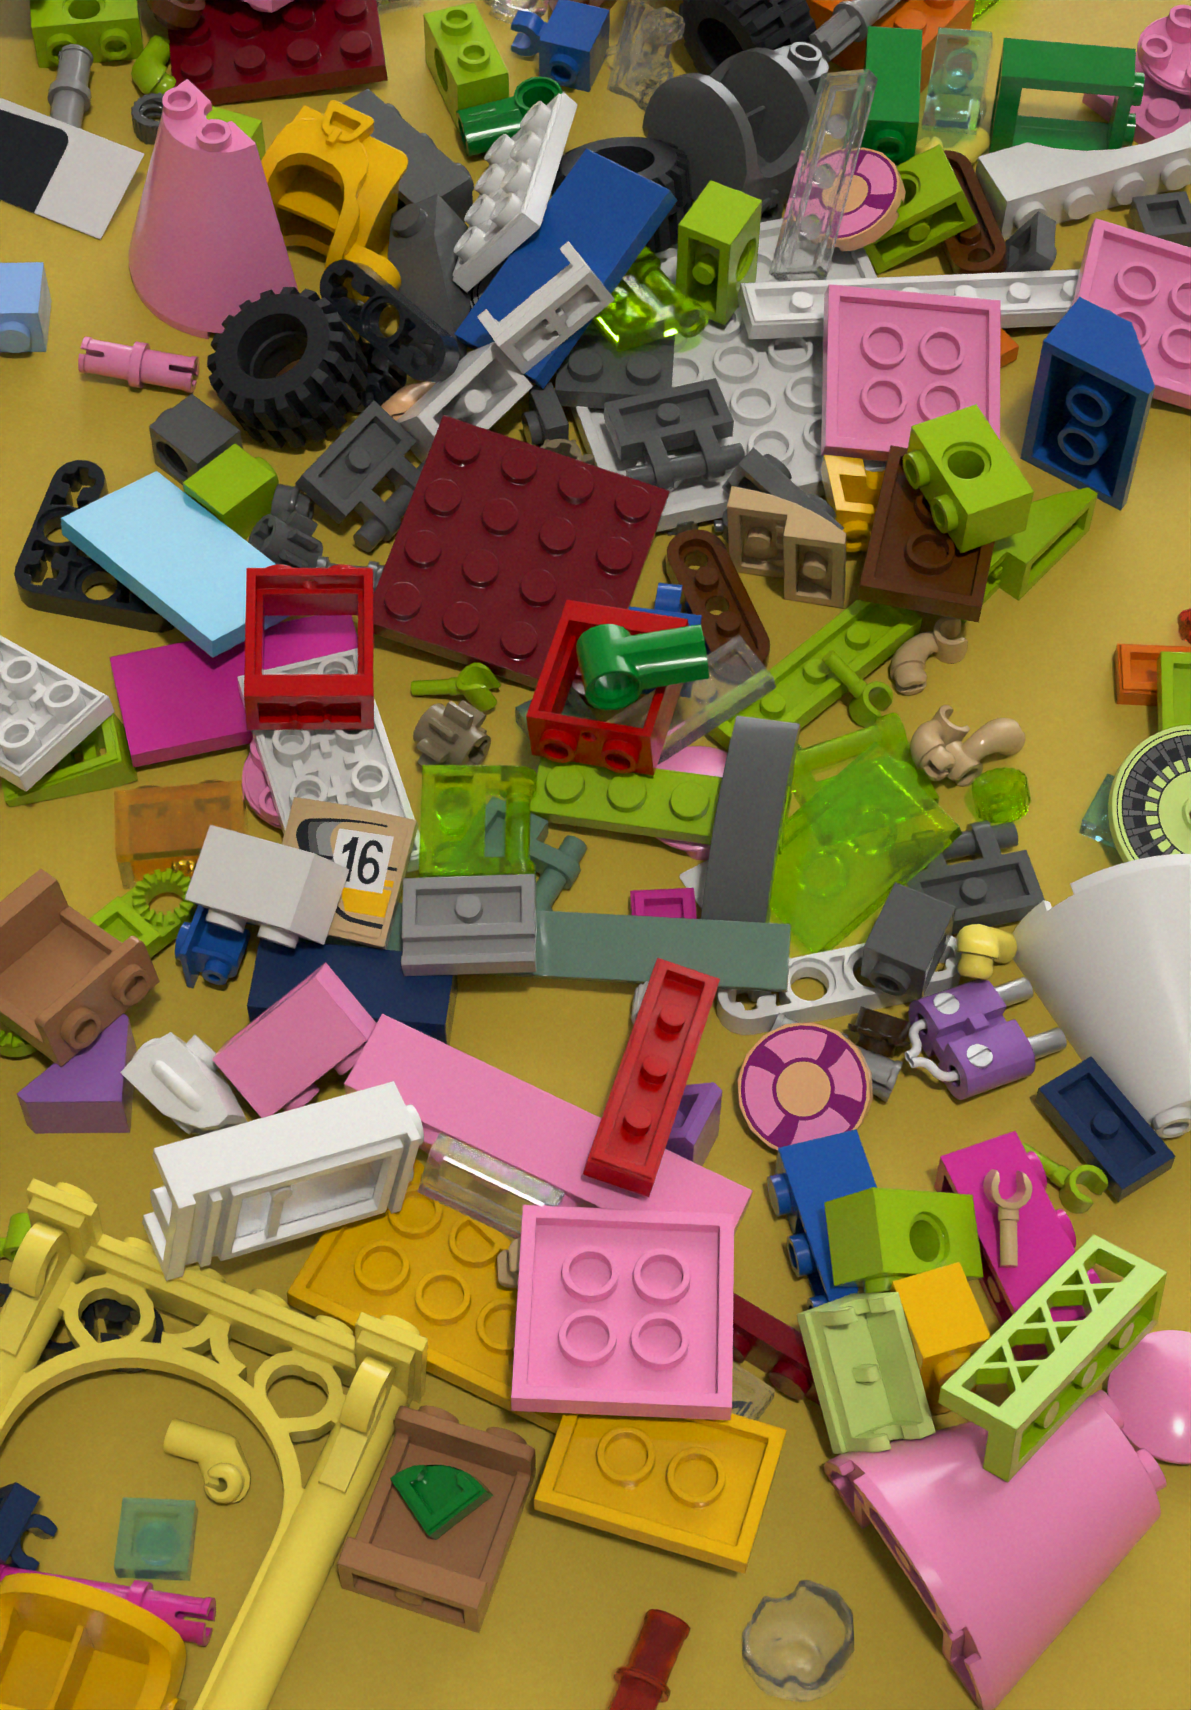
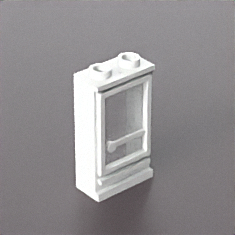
[142,1081,424,1281]

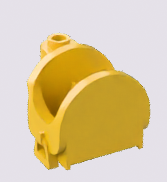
[261,100,408,303]
[0,1573,187,1710]

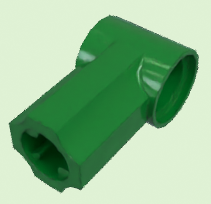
[456,76,562,156]
[576,624,709,710]

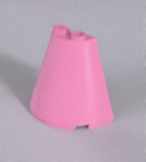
[128,79,299,339]
[823,1390,1167,1710]

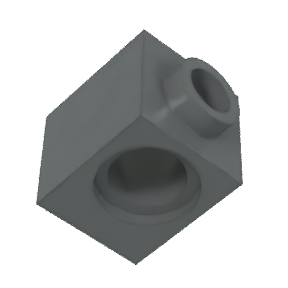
[149,394,243,485]
[861,882,956,999]

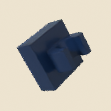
[0,1482,57,1570]

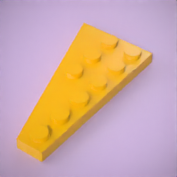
[287,1159,563,1434]

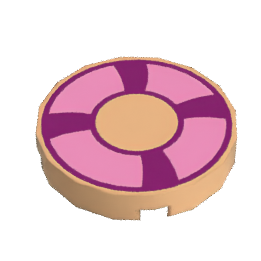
[793,147,906,252]
[738,1022,873,1150]

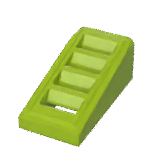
[1,713,138,807]

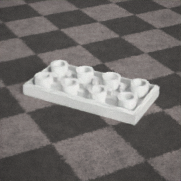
[452,92,578,292]
[0,635,115,792]
[237,648,427,873]

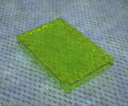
[769,741,963,954]

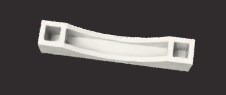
[975,121,1191,240]

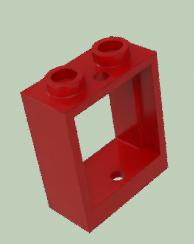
[244,564,374,730]
[526,600,688,776]

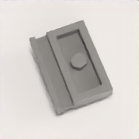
[401,874,536,976]

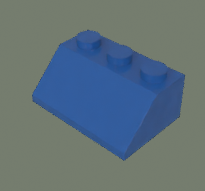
[1020,297,1155,511]

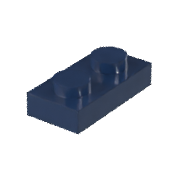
[1035,1056,1176,1202]

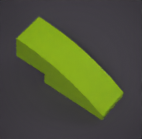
[960,487,1098,624]

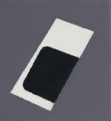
[0,98,145,240]

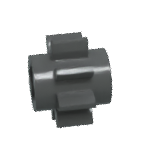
[248,509,323,568]

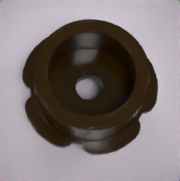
[847,1006,911,1058]

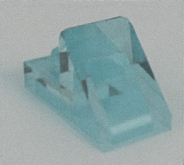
[922,27,993,135]

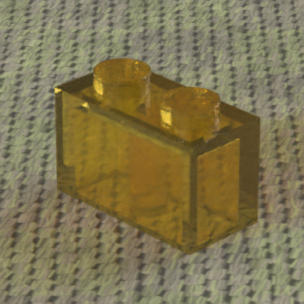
[114,779,249,889]

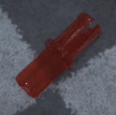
[608,1609,691,1710]

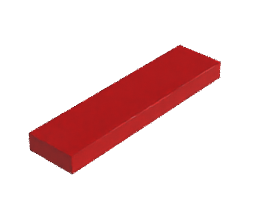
[583,958,720,1197]

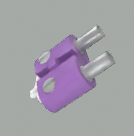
[905,977,1067,1100]

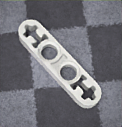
[716,935,961,1035]

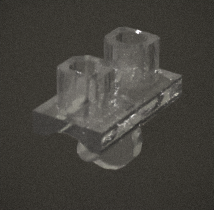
[604,0,686,111]

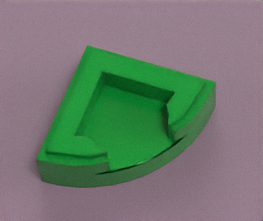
[390,1465,493,1540]

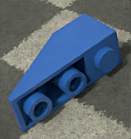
[767,1129,877,1310]

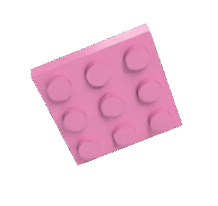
[1072,218,1191,410]
[821,284,1001,461]
[511,1205,734,1420]

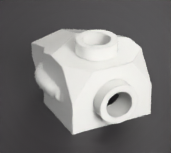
[120,1032,247,1136]

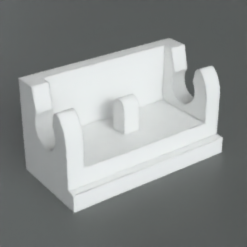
[477,241,615,374]

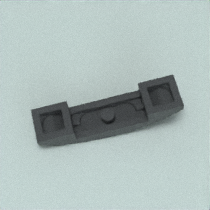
[701,716,800,923]

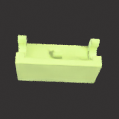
[796,1292,936,1454]

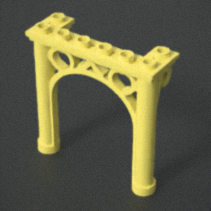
[0,1178,428,1710]

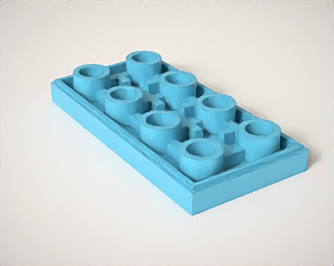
[61,471,289,658]

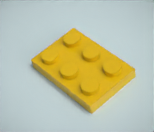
[534,1413,787,1574]

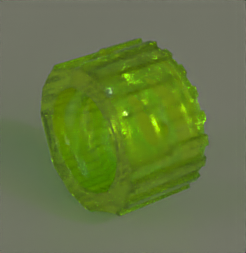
[972,767,1031,823]

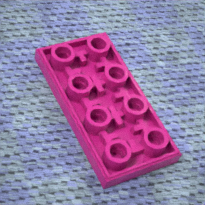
[109,615,358,767]

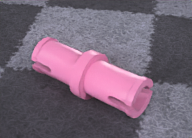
[78,336,199,393]

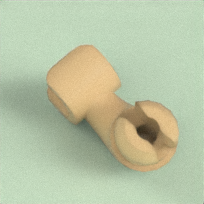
[890,616,968,695]
[910,705,970,781]
[946,718,1025,787]

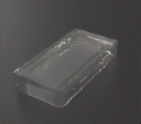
[417,1133,565,1239]

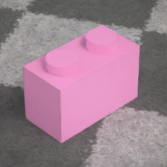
[212,962,377,1118]

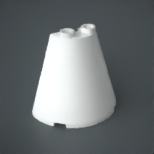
[1012,854,1191,1138]

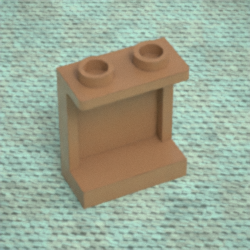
[0,869,160,1067]
[337,1405,536,1633]

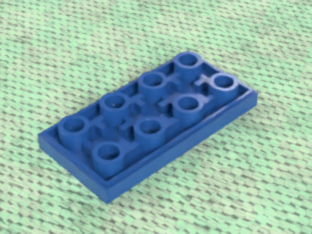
[454,148,678,389]

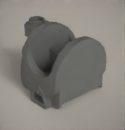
[642,42,829,223]

